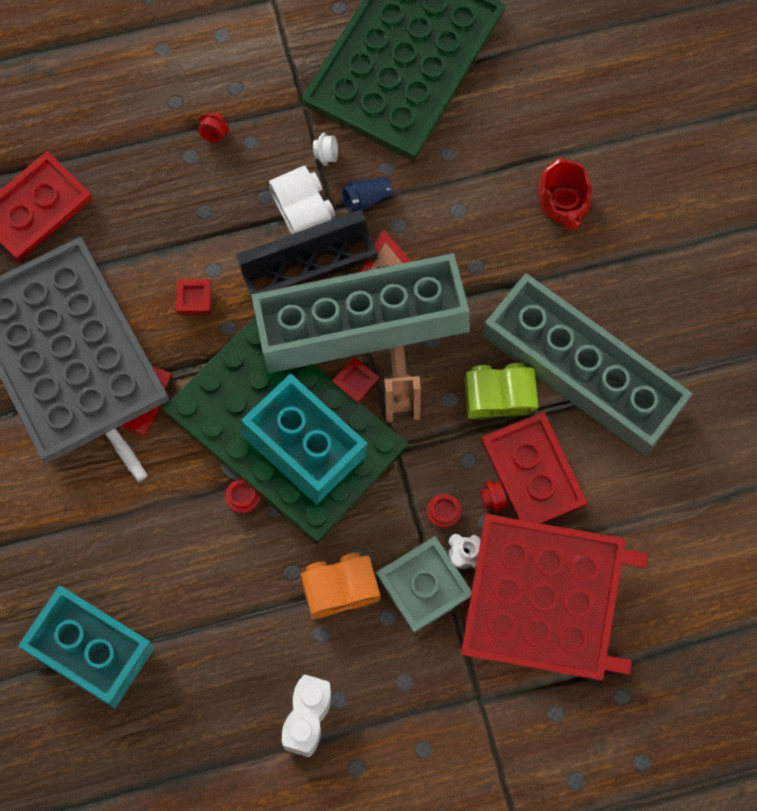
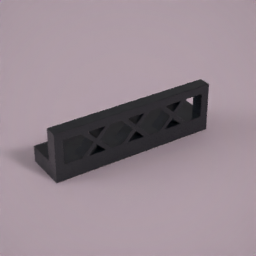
[236,210,378,302]

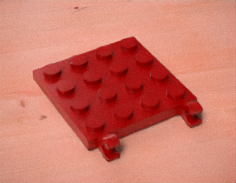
[461,514,649,681]

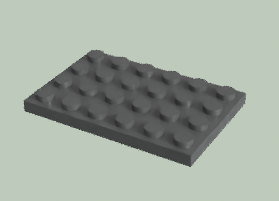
[0,236,170,464]

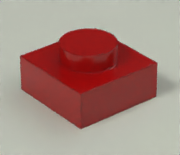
[176,279,212,315]
[332,357,380,404]

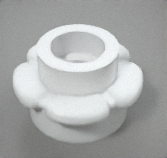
[313,133,338,166]

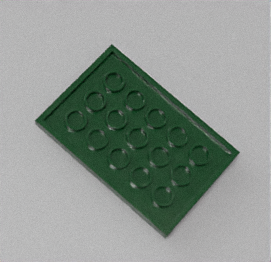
[301,0,506,162]
[162,316,409,545]

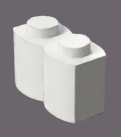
[269,165,336,234]
[282,675,331,757]

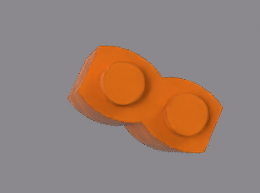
[301,553,380,619]

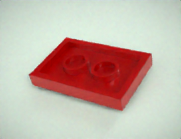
[0,151,93,263]
[481,411,588,524]

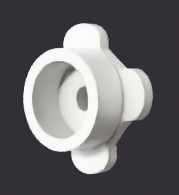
[449,534,481,569]

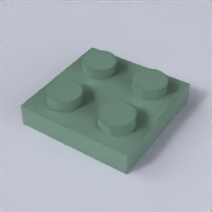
[376,536,472,634]

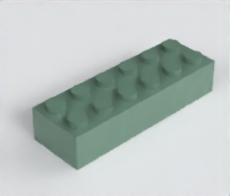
[251,253,470,373]
[482,273,693,457]

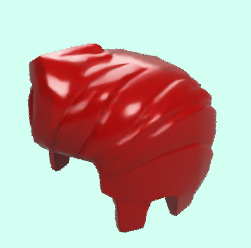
[537,157,593,230]

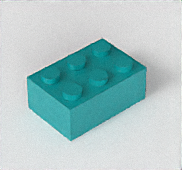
[241,373,368,505]
[18,585,155,709]

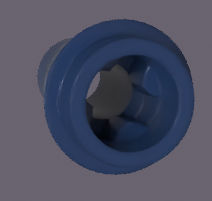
[342,176,393,212]

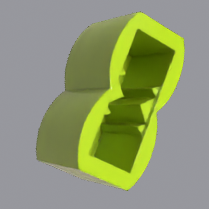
[464,363,538,419]

